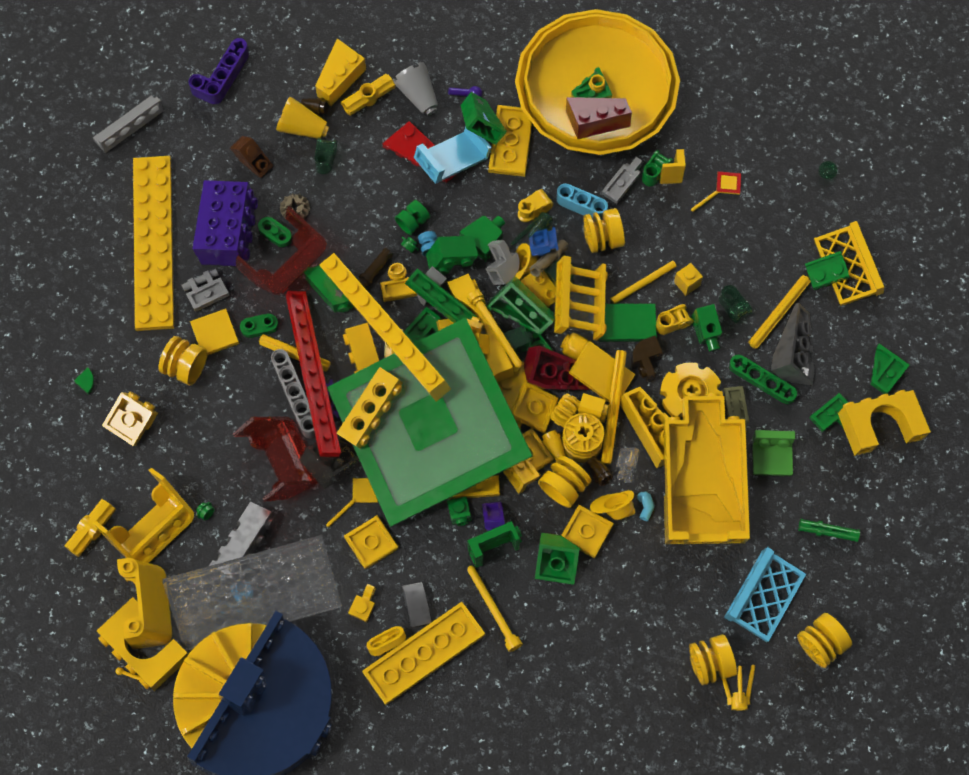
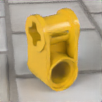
[518,189,554,222]
[656,304,694,335]

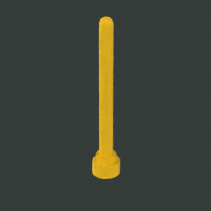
[467,289,522,368]
[467,566,523,652]

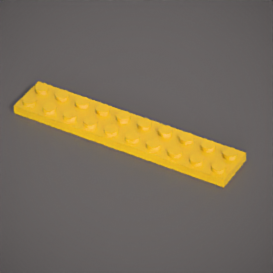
[133,156,174,331]

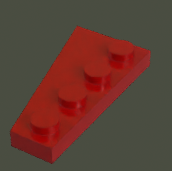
[382,121,458,183]

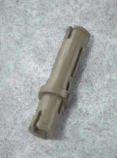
[530,240,569,277]

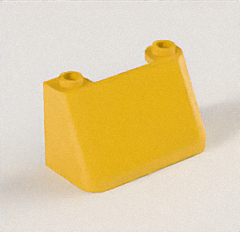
[117,558,172,650]

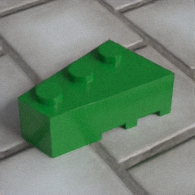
[486,276,555,335]

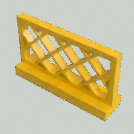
[814,221,884,306]

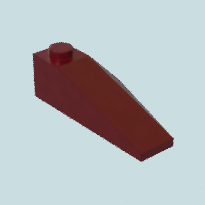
[523,346,591,390]

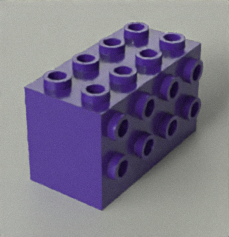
[192,180,258,267]

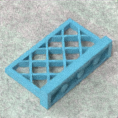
[724,547,806,642]

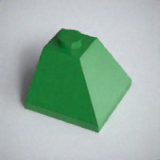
[535,533,580,585]

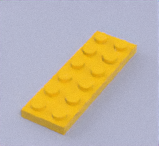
[362,602,485,706]

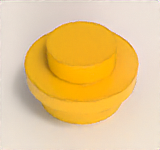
[388,263,407,281]

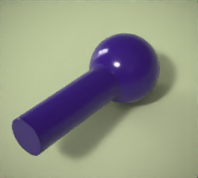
[448,86,483,97]

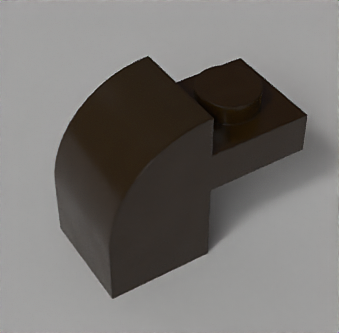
[631,336,663,383]

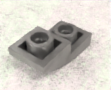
[402,582,431,627]

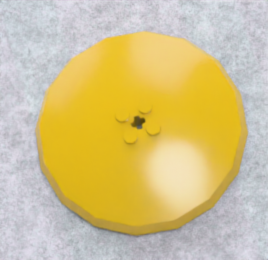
[515,9,680,155]

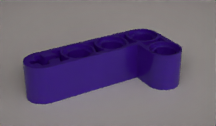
[188,38,249,104]

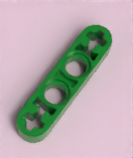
[729,355,797,404]

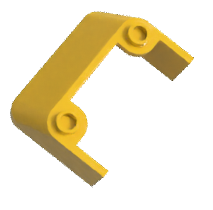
[92,468,194,563]

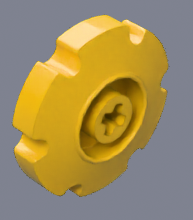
[660,363,723,417]

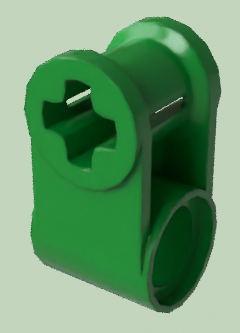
[642,150,673,186]

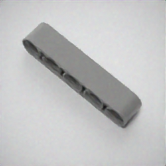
[271,349,315,439]

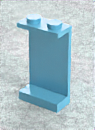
[414,127,492,184]

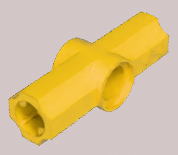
[341,74,395,116]
[65,499,116,557]

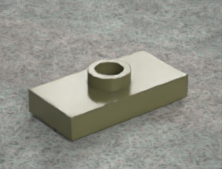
[723,386,749,425]

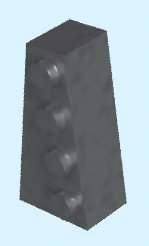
[209,501,274,584]

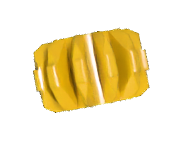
[551,393,580,428]

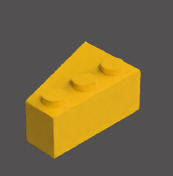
[315,39,366,106]
[343,322,379,373]

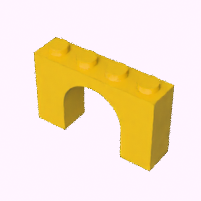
[838,390,930,456]
[97,597,188,691]

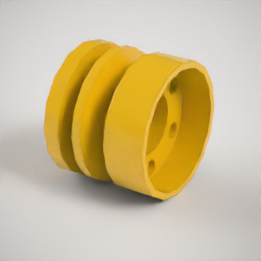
[583,208,625,253]
[158,336,207,386]
[562,413,604,463]
[538,455,591,508]
[797,613,852,668]
[689,634,737,686]

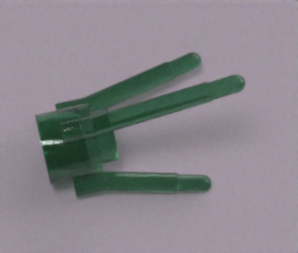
[511,212,553,245]

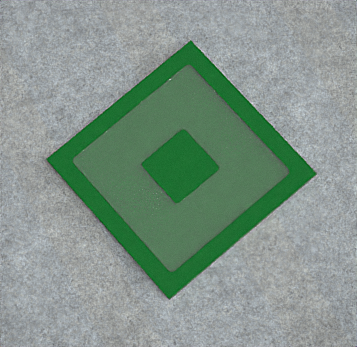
[327,317,533,527]

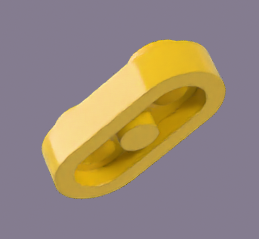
[366,626,406,656]

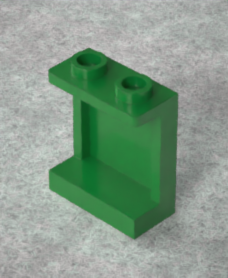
[467,521,522,568]

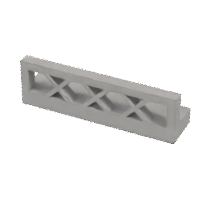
[93,95,164,153]

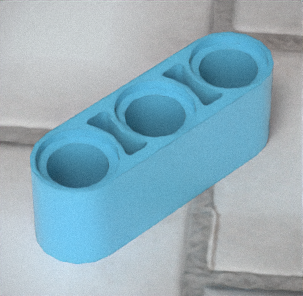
[557,183,608,220]

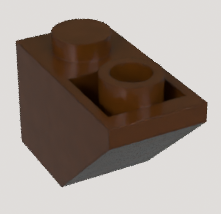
[230,136,274,178]

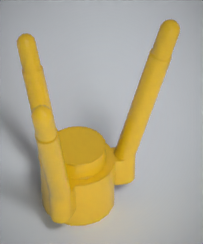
[722,664,755,711]

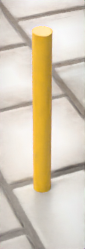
[610,260,677,304]

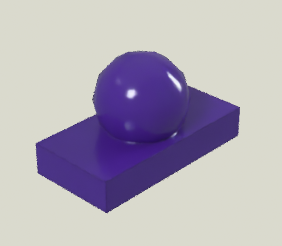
[482,502,505,531]

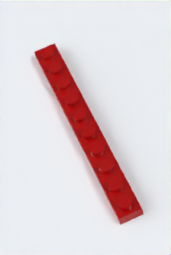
[286,291,341,457]

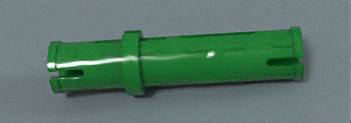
[798,519,860,542]

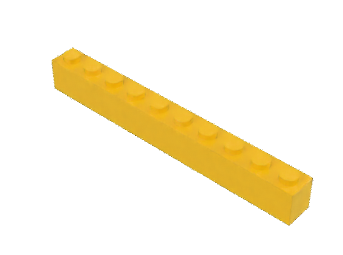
[320,253,451,402]

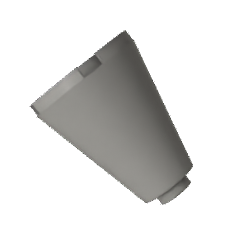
[393,62,438,115]

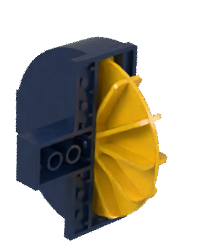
[173,611,332,775]

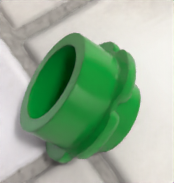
[196,502,215,521]

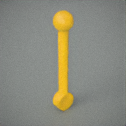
[115,667,141,680]

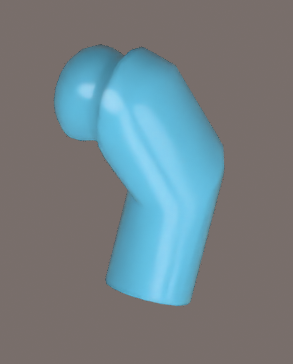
[637,492,655,521]

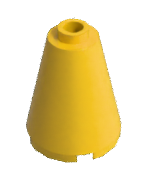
[276,97,329,139]

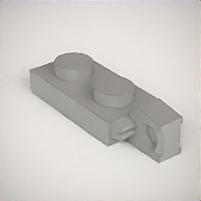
[602,157,642,204]

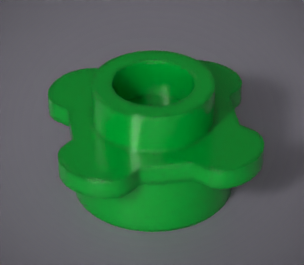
[401,236,419,253]

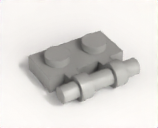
[181,269,229,312]

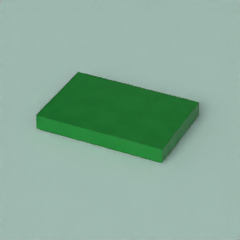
[599,304,657,341]

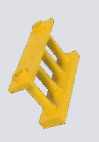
[554,256,608,341]

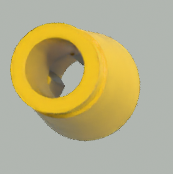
[542,430,566,460]

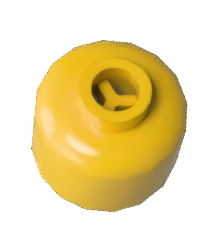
[560,333,588,360]

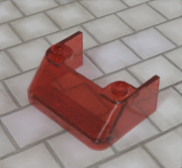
[236,206,327,295]
[232,416,321,501]

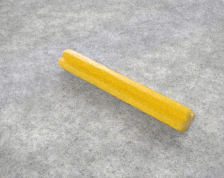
[259,335,330,372]

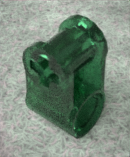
[314,137,337,174]
[719,285,753,323]

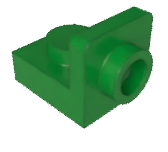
[447,497,471,526]

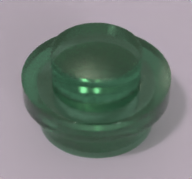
[818,161,837,179]

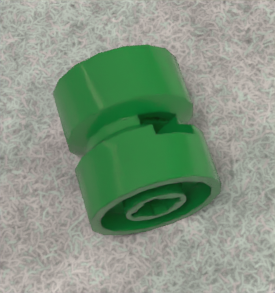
[395,200,430,235]

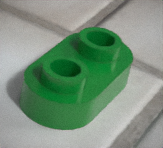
[258,217,292,247]
[240,314,278,338]

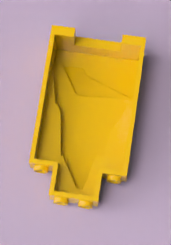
[663,393,750,544]

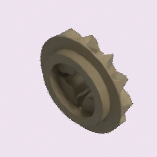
[280,193,310,222]

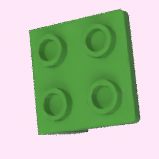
[752,430,795,476]

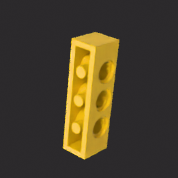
[336,367,403,449]

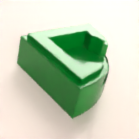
[74,367,94,395]

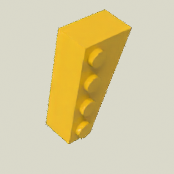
[620,387,669,468]

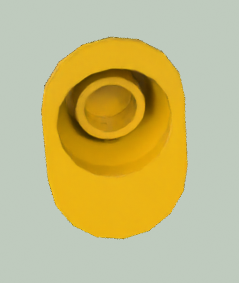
[506,243,539,284]
[590,490,635,520]

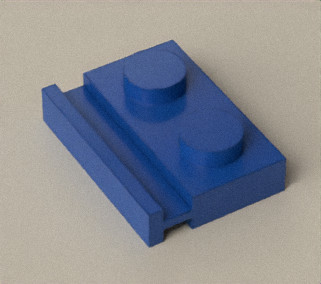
[529,227,559,256]

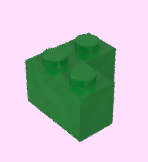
[426,236,478,276]

